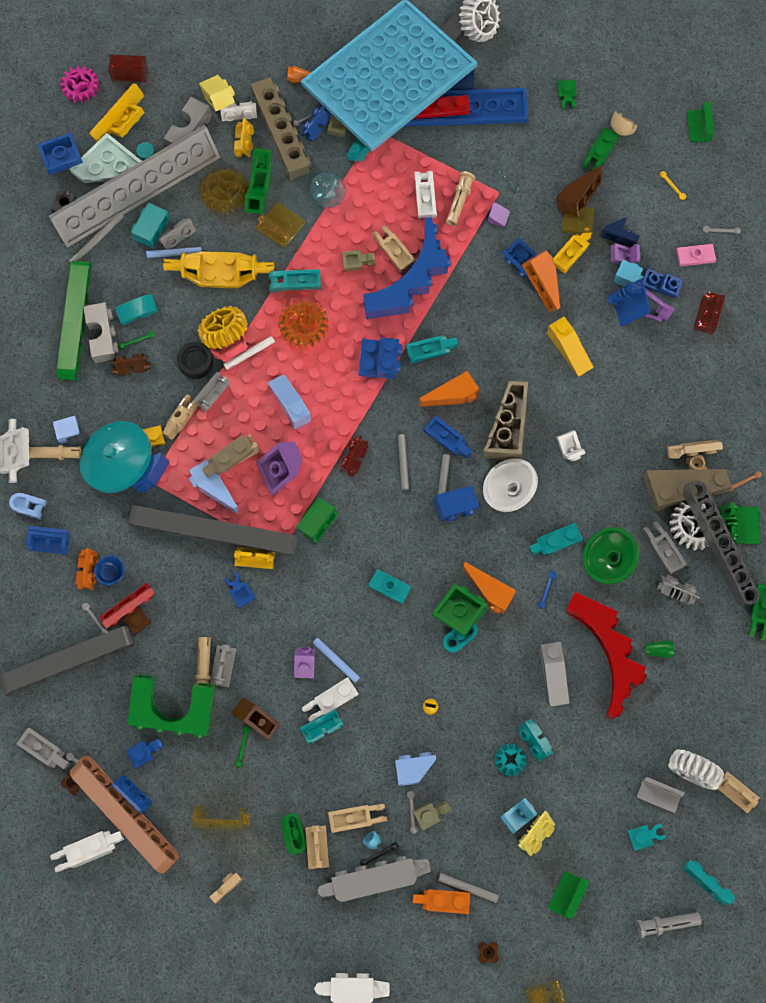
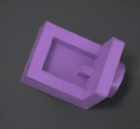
[611,243,640,265]
[294,646,315,678]

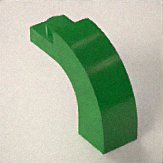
[244,148,273,214]

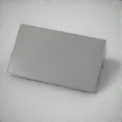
[636,777,684,813]

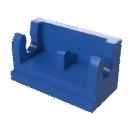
[26,526,71,555]

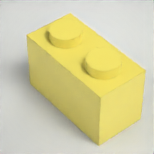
[199,75,235,111]

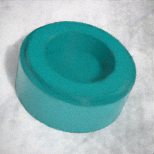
[136,142,155,160]

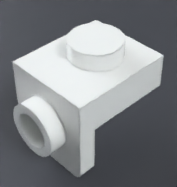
[556,430,585,461]

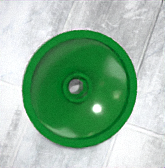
[583,527,639,585]

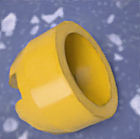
[422,698,438,715]

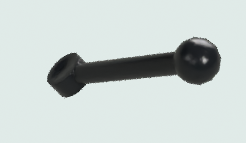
[360,842,399,866]

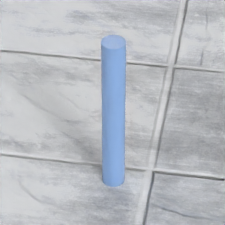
[146,247,202,258]
[313,638,360,683]

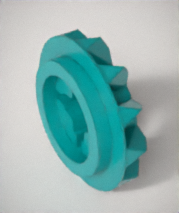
[494,744,527,776]

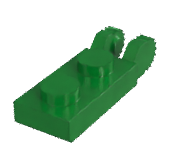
[582,127,620,170]
[748,583,766,641]

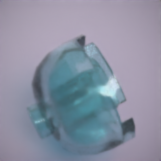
[309,171,346,208]

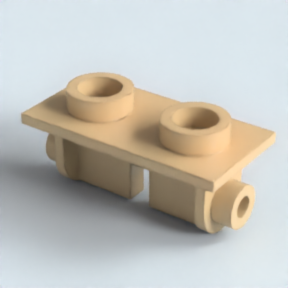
[718,771,760,814]
[306,825,329,869]

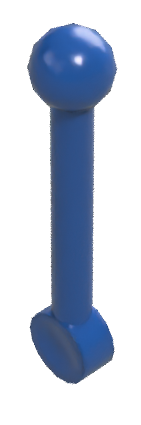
[538,571,556,609]

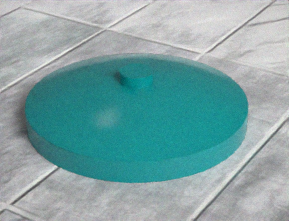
[79,421,152,493]

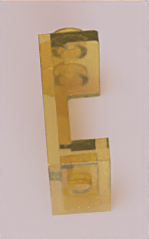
[192,806,250,831]

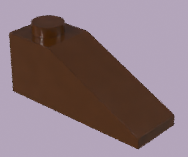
[556,167,603,217]

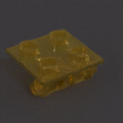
[255,202,306,248]

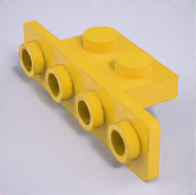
[90,83,145,143]

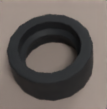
[177,342,213,379]

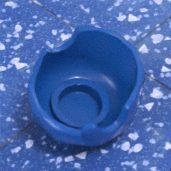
[94,555,125,586]

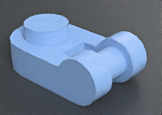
[9,493,47,520]

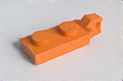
[412,889,470,914]

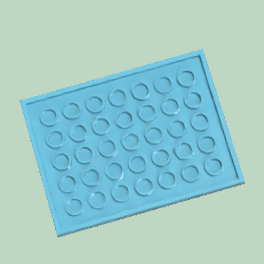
[301,0,477,152]

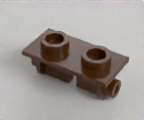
[110,353,151,376]

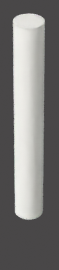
[223,336,275,370]

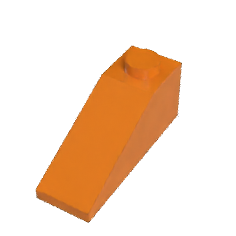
[521,250,560,312]
[419,371,479,407]
[462,562,516,614]

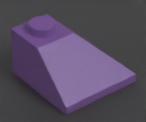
[256,441,302,495]

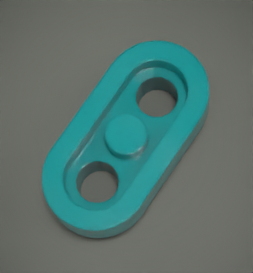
[443,624,478,653]

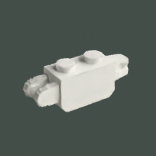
[50,831,124,872]
[314,973,389,1003]

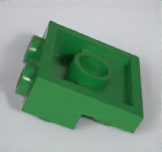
[432,584,487,637]

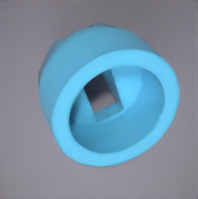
[363,831,381,850]

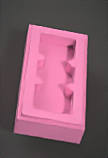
[676,244,716,267]

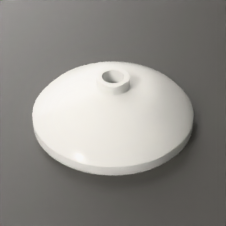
[483,458,538,512]

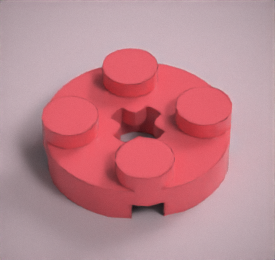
[210,335,248,362]

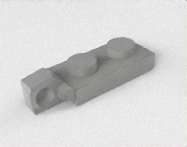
[16,727,71,770]

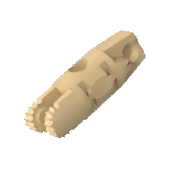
[163,394,199,440]

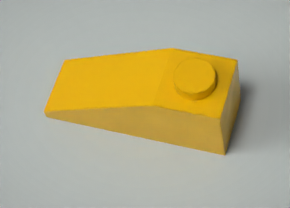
[547,317,593,377]

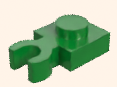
[557,80,577,110]

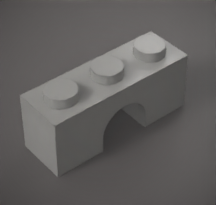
[164,97,211,147]
[83,302,119,363]

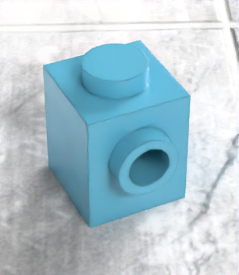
[613,260,644,287]

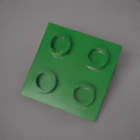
[720,503,760,544]

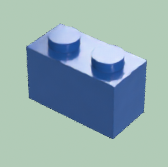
[433,486,479,522]

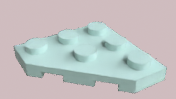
[70,133,142,183]

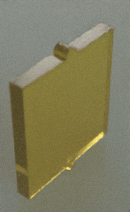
[562,207,595,234]

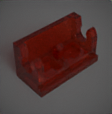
[693,292,725,335]

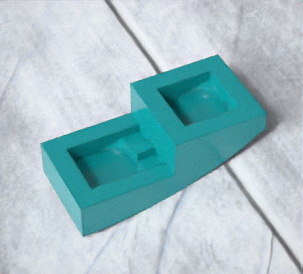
[115,294,159,325]

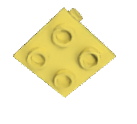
[518,811,555,857]

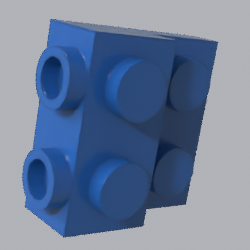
[37,132,83,175]
[358,337,403,379]

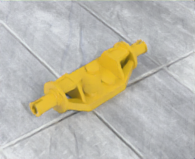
[163,252,275,288]

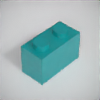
[131,203,170,248]

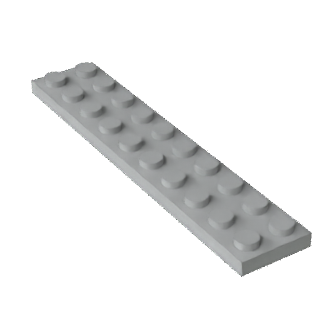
[49,125,221,248]

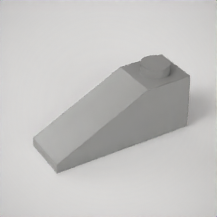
[539,642,570,707]

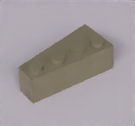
[483,381,529,460]

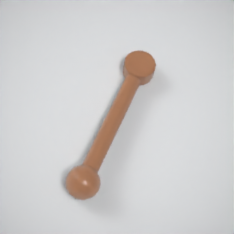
[728,471,762,492]

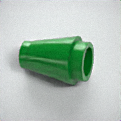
[646,639,674,659]

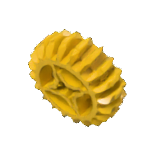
[197,306,248,349]

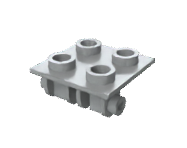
[657,575,700,605]

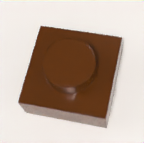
[123,607,151,635]

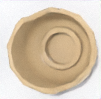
[611,111,637,136]

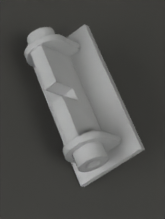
[158,218,196,249]
[194,372,230,412]
[210,645,237,687]

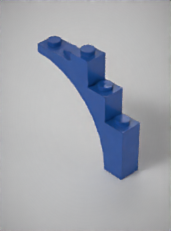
[363,217,451,319]

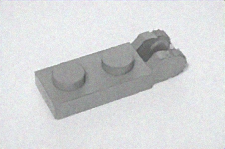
[642,521,687,575]

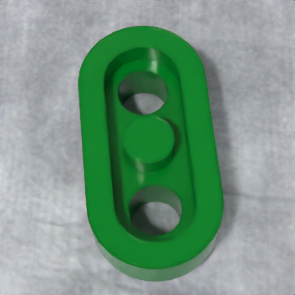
[280,813,306,855]

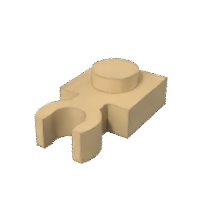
[210,873,243,903]

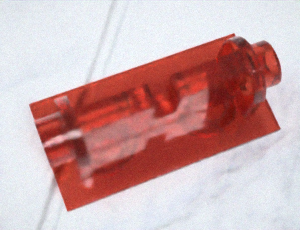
[340,436,369,477]

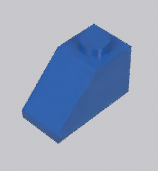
[131,452,169,493]

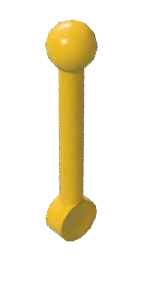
[660,171,686,200]

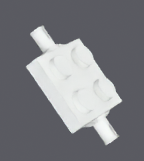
[0,419,29,483]

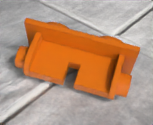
[75,548,99,590]

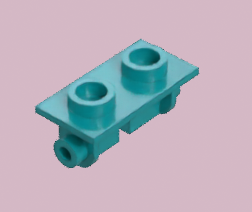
[300,709,344,744]
[518,719,553,762]

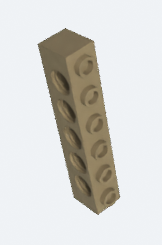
[251,77,311,180]

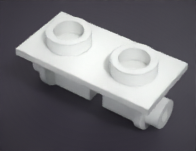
[220,101,257,121]

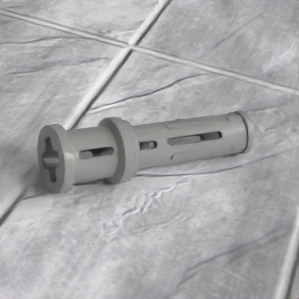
[636,912,701,939]

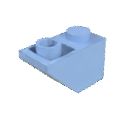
[395,752,436,786]

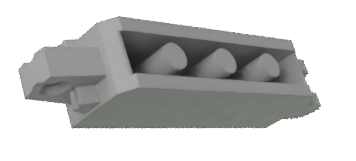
[317,856,431,902]

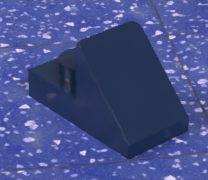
[601,218,640,247]

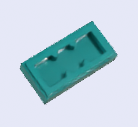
[368,569,411,604]

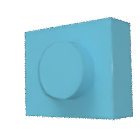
[500,798,537,833]

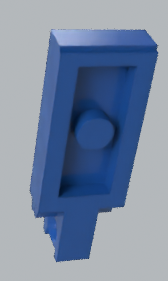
[423,415,472,459]

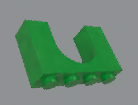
[127,674,216,738]

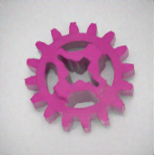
[60,66,100,103]

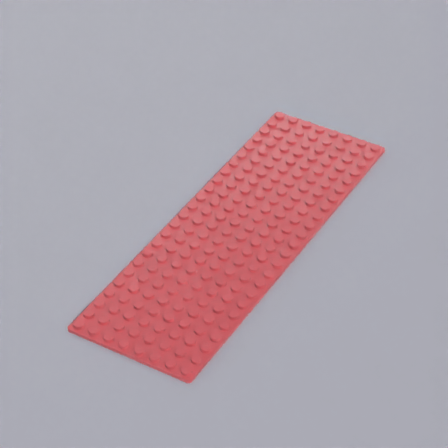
[156,137,499,535]

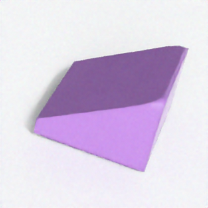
[488,202,510,227]

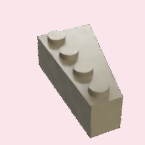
[643,469,732,512]

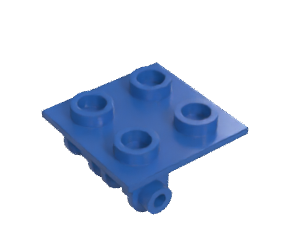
[607,278,651,326]

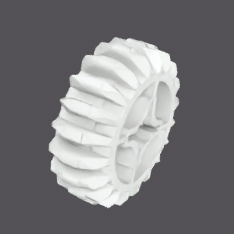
[459,0,501,42]
[669,502,715,550]
[668,749,724,790]

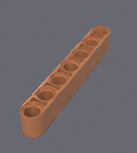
[70,756,179,873]

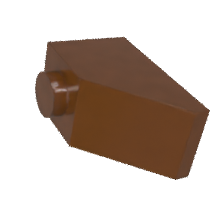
[231,697,280,741]

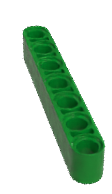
[57,261,92,381]

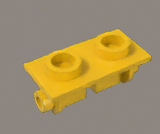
[233,118,254,157]
[234,547,275,569]

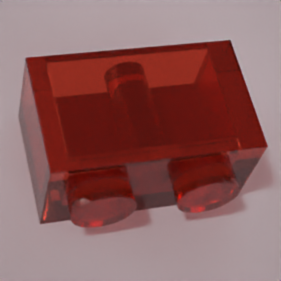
[108,54,148,82]

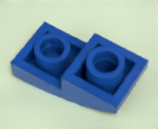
[643,268,683,297]

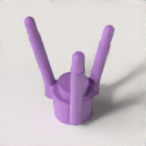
[644,288,675,322]

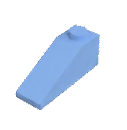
[268,374,311,430]
[189,459,239,514]

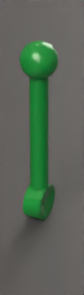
[118,331,155,350]
[235,726,251,768]

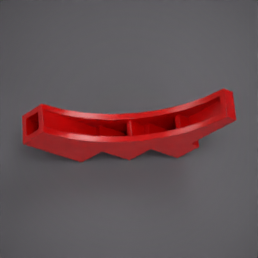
[565,592,647,720]

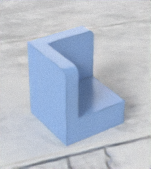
[53,416,80,444]

